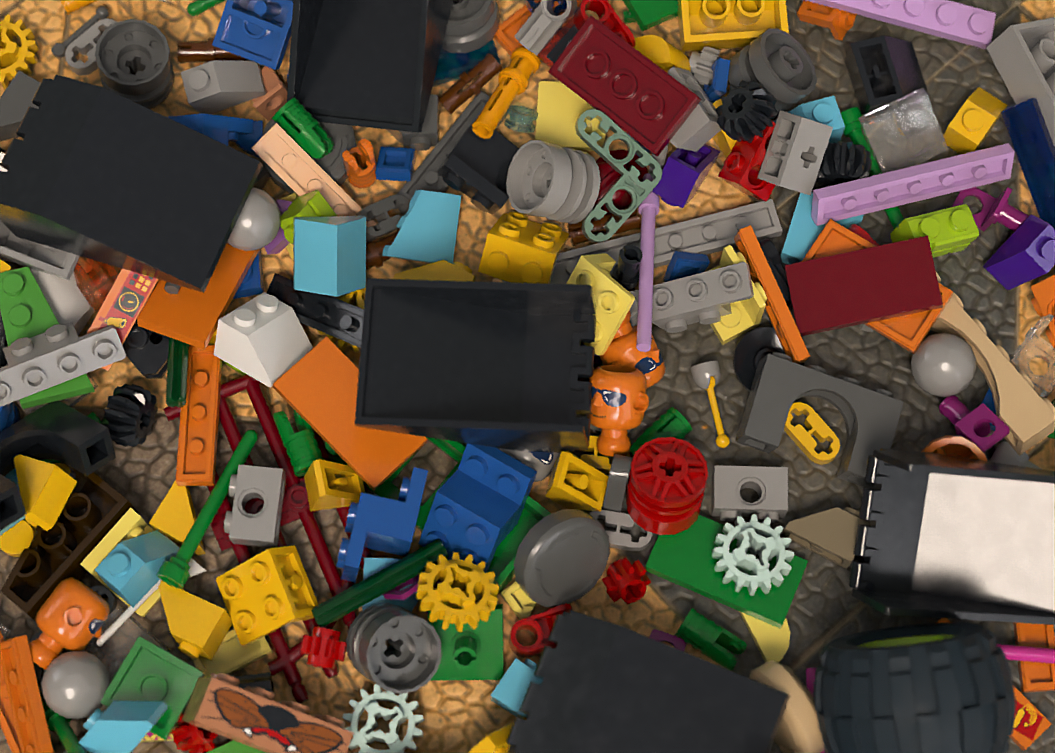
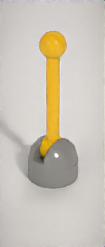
[690,361,730,448]

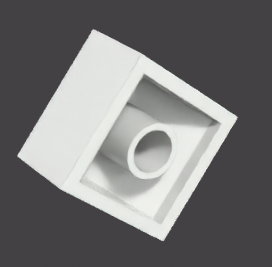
[214,292,313,388]

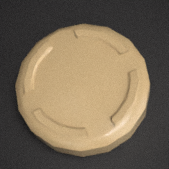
[749,660,824,753]

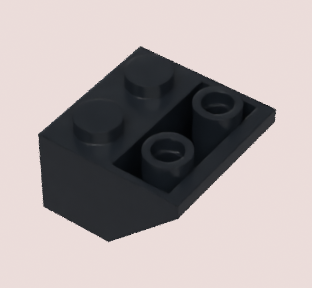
[845,35,932,122]

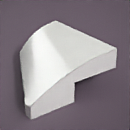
[31,269,96,335]

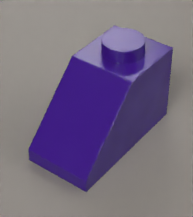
[652,144,720,208]
[982,214,1055,290]

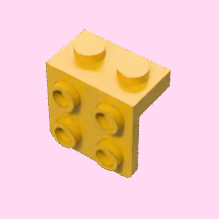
[478,212,569,284]

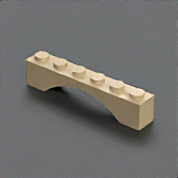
[930,272,1055,456]

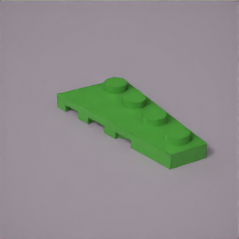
[0,266,95,409]

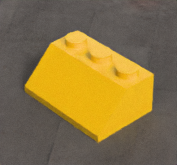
[678,0,789,52]

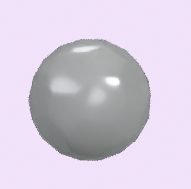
[227,187,281,251]
[911,332,976,397]
[41,651,110,719]

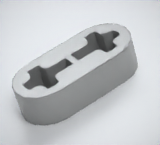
[65,18,116,76]
[589,510,653,551]

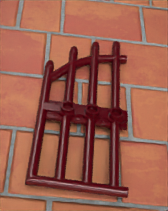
[163,374,372,704]

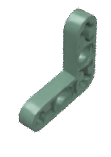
[575,109,662,243]

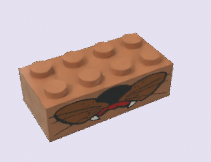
[182,673,354,753]

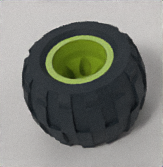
[813,623,1016,753]

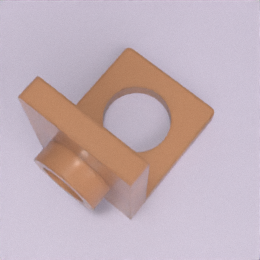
[252,66,288,122]

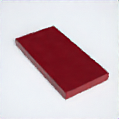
[548,15,702,156]
[785,236,943,336]

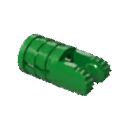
[272,97,335,160]
[630,407,692,457]
[273,410,325,476]
[674,607,747,671]

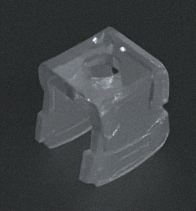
[1009,314,1055,399]

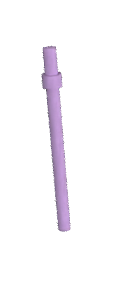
[636,173,660,352]

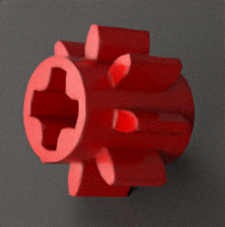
[602,557,651,605]
[300,627,347,670]
[171,713,219,753]

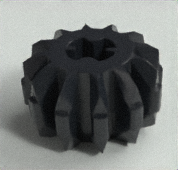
[715,80,778,143]
[816,140,872,187]
[101,384,158,447]

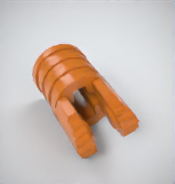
[342,138,376,188]

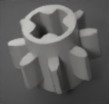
[689,46,720,89]

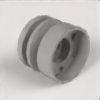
[506,140,601,224]

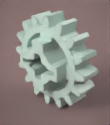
[712,514,794,596]
[343,684,424,753]

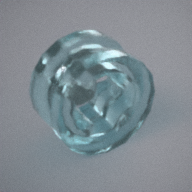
[504,105,539,133]

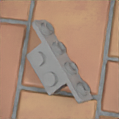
[630,262,754,333]
[0,322,126,407]

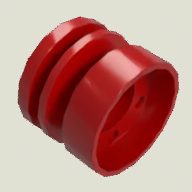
[626,437,708,535]

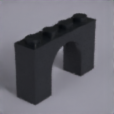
[0,401,116,531]

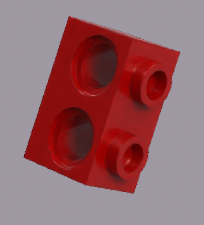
[718,121,776,202]

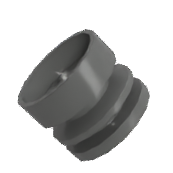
[95,19,174,109]
[346,603,442,694]

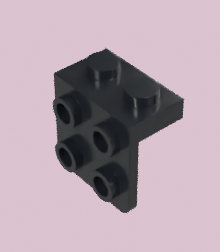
[436,120,519,215]

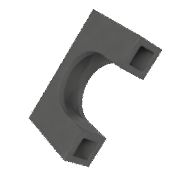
[735,353,904,488]

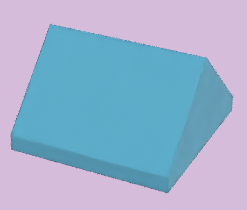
[293,216,366,297]

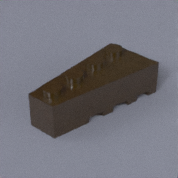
[0,467,139,622]

